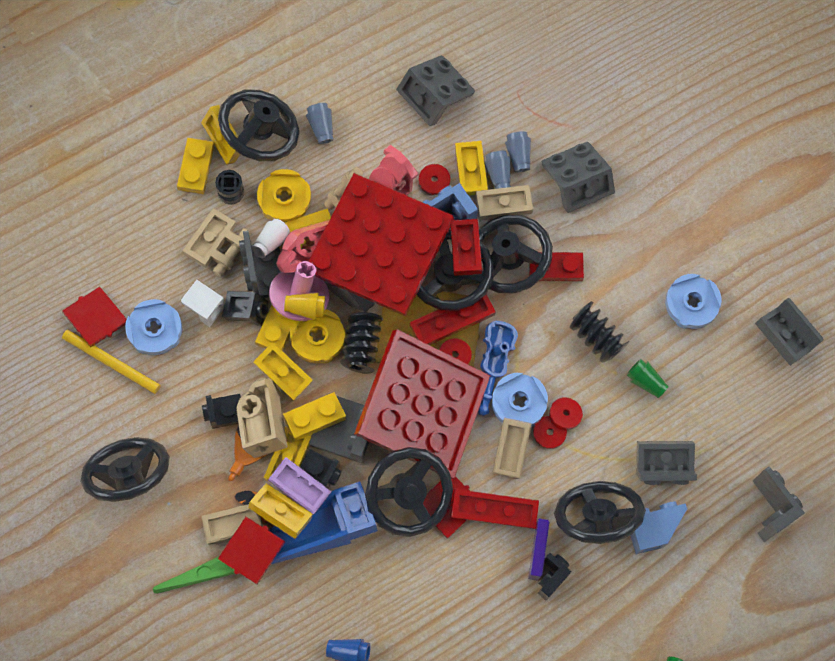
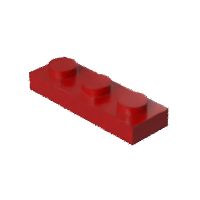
[409,294,496,345]
[450,489,539,529]

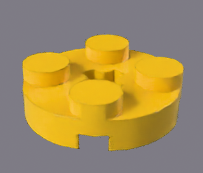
[257,169,311,223]
[290,309,345,364]

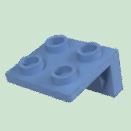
[423,183,478,220]

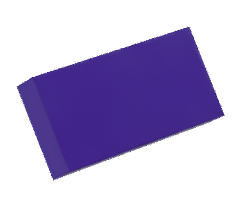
[528,518,550,581]

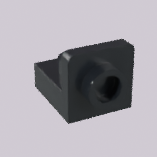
[222,291,268,326]
[202,394,241,429]
[300,449,342,489]
[538,553,572,601]

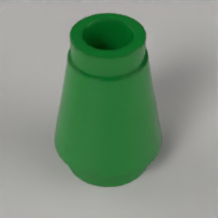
[627,359,669,398]

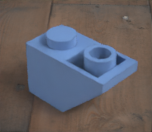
[630,501,687,554]

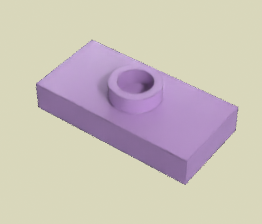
[268,457,331,515]

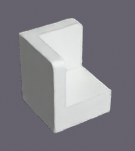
[181,280,225,327]

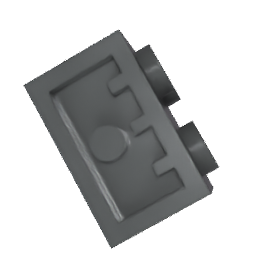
[396,55,475,126]
[541,142,615,213]
[239,230,281,298]
[309,393,369,463]
[753,467,805,542]

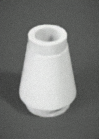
[252,219,290,258]

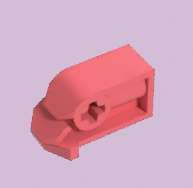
[369,145,418,195]
[276,220,329,273]

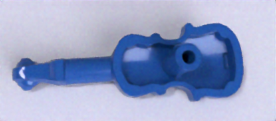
[478,321,518,416]

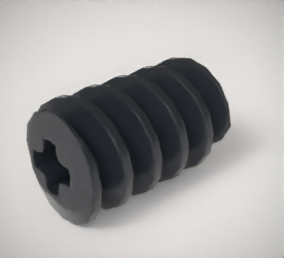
[570,301,630,363]
[340,312,383,374]

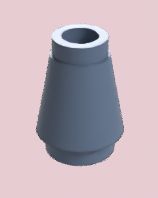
[306,103,334,144]
[505,131,531,172]
[484,151,511,189]

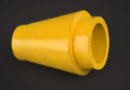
[284,293,325,320]

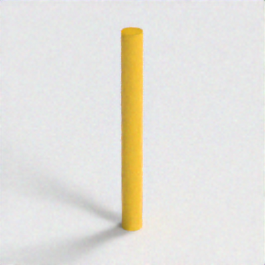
[62,329,161,394]

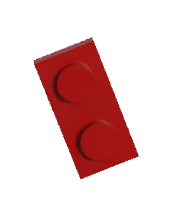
[450,219,482,276]
[529,252,584,281]

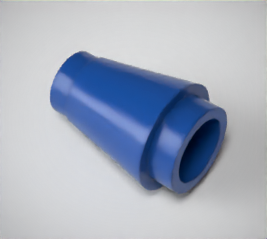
[326,639,371,661]

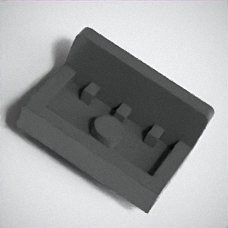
[755,298,824,366]
[636,441,697,485]

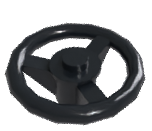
[218,89,300,162]
[479,215,553,293]
[417,230,494,311]
[80,437,170,502]
[365,447,453,537]
[554,481,646,544]

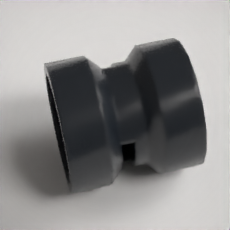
[215,170,244,205]

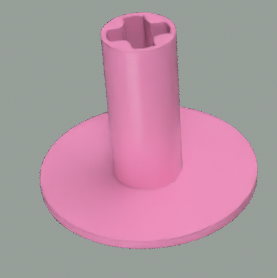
[269,261,330,321]

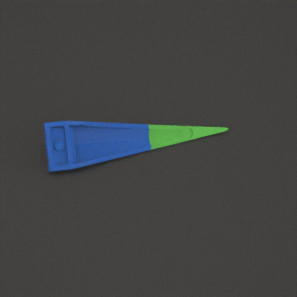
[152,481,378,594]

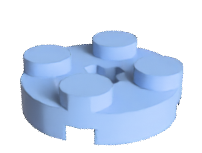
[665,274,722,329]
[125,299,182,355]
[492,373,548,427]

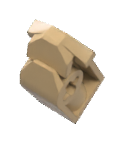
[237,378,288,458]

